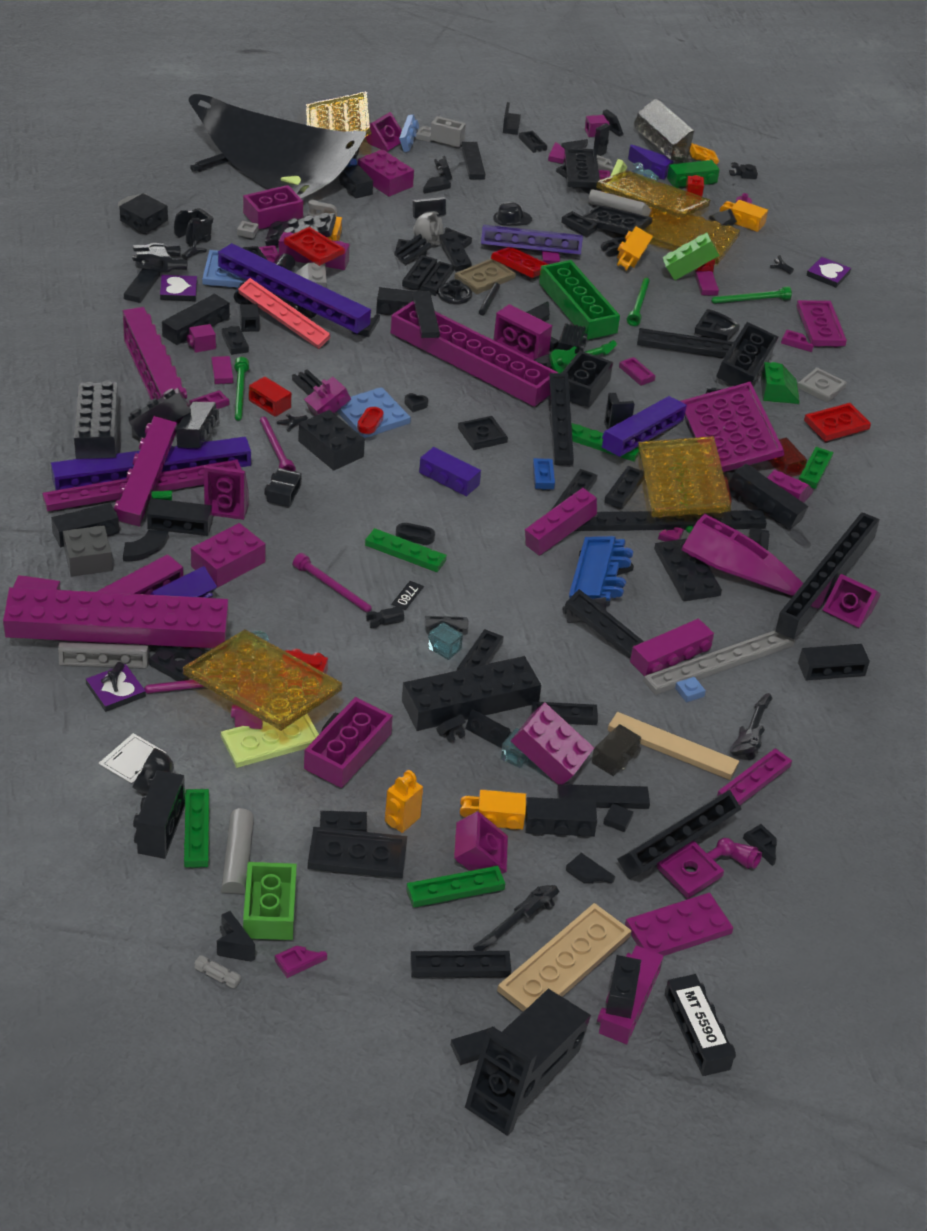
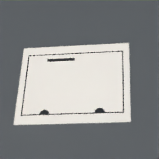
[99,733,166,783]

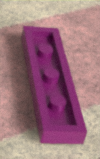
[717,748,792,805]

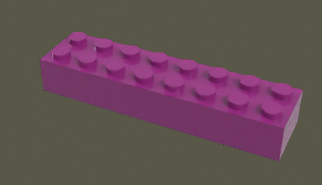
[122,307,187,424]

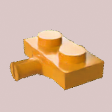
[688,143,719,165]

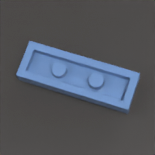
[399,114,419,152]

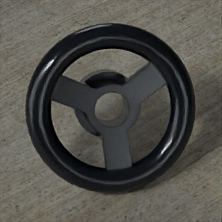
[438,279,472,304]

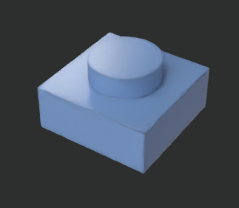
[675,677,706,702]

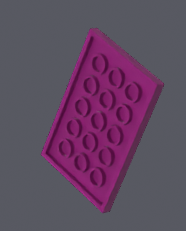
[680,382,784,475]

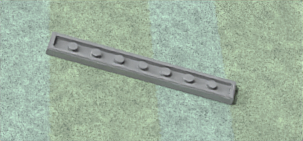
[644,631,795,695]

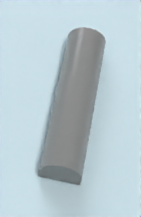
[589,189,651,216]
[58,642,149,668]
[221,809,254,894]

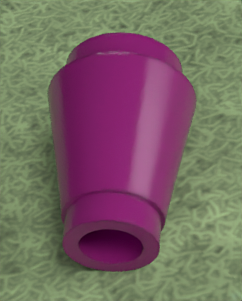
[730,842,762,869]

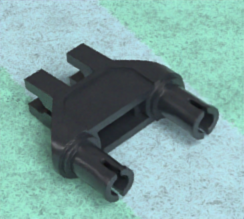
[132,243,188,272]

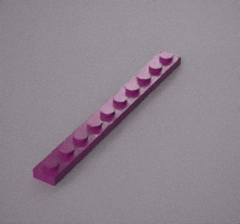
[42,460,242,511]

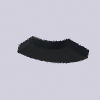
[123,530,169,561]

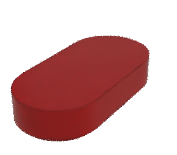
[357,407,384,434]

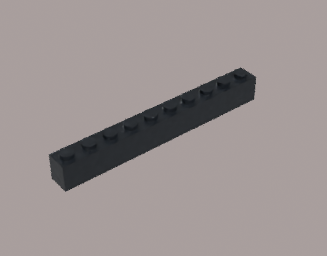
[775,512,880,639]

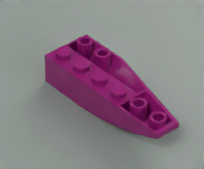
[681,514,803,596]

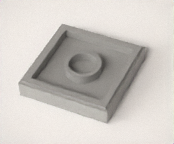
[798,368,847,403]

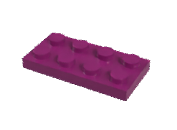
[796,300,847,347]
[625,892,733,956]

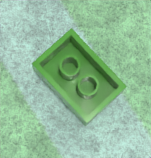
[243,862,297,940]

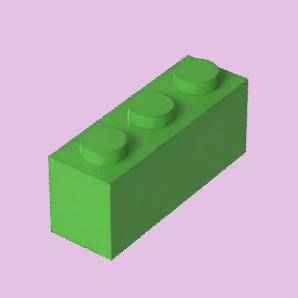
[662,232,720,280]

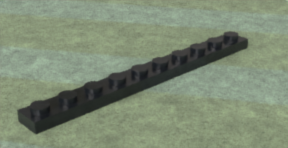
[574,510,767,531]

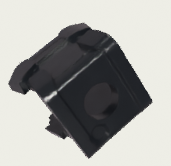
[174,208,214,247]

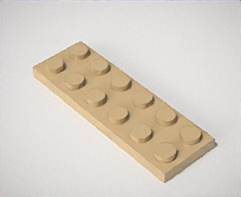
[497,903,632,1011]

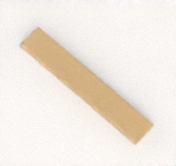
[608,712,739,780]

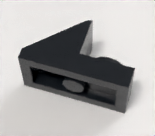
[216,911,255,962]

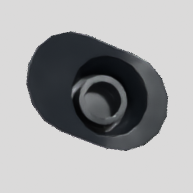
[493,202,532,225]

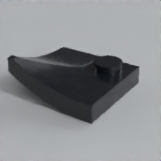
[694,309,739,341]

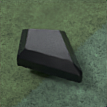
[709,209,737,231]

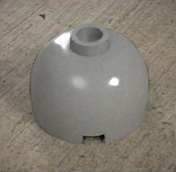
[413,211,443,246]

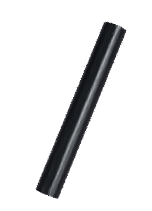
[479,283,500,316]

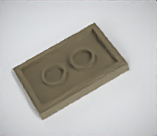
[455,259,516,294]

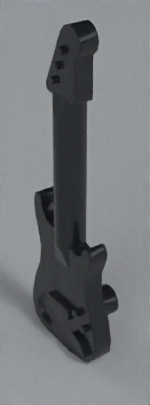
[730,693,773,760]
[473,885,560,951]

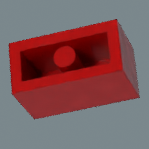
[249,376,292,417]

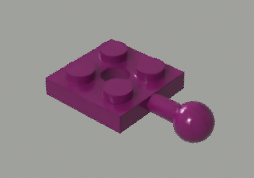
[657,838,735,899]

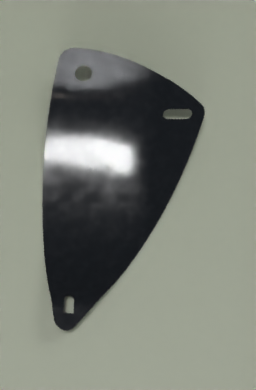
[188,94,366,198]

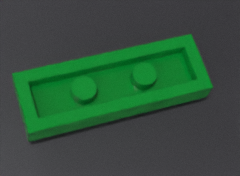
[799,447,834,489]

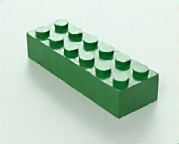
[539,260,620,340]

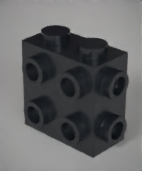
[119,193,168,233]

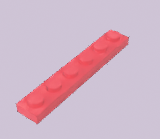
[238,278,331,349]

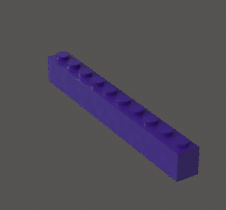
[218,243,371,333]
[51,436,251,490]

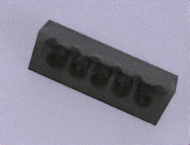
[634,99,694,161]

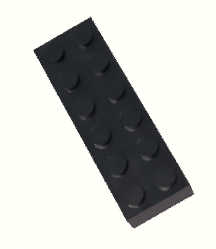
[74,381,119,459]
[402,656,542,731]

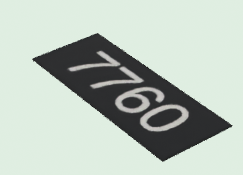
[391,581,424,610]

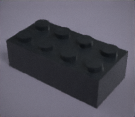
[716,322,779,386]

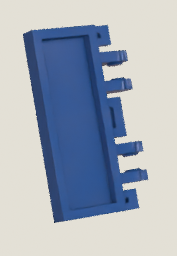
[569,536,633,601]

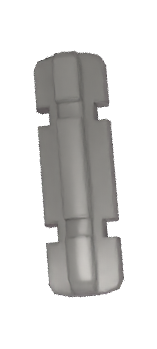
[194,955,241,988]

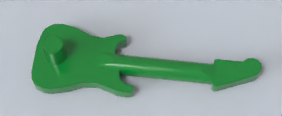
[549,340,617,373]

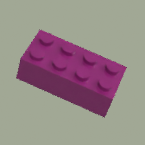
[304,697,393,788]

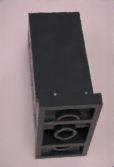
[465,988,591,1136]

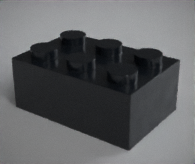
[562,350,613,407]
[298,410,365,471]
[133,770,185,859]

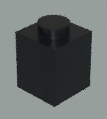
[240,304,260,332]

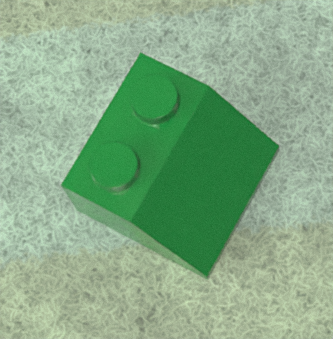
[761,362,800,404]

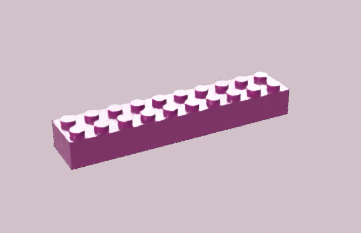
[390,301,558,407]
[3,587,228,649]

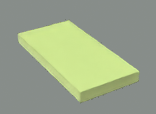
[221,709,319,768]

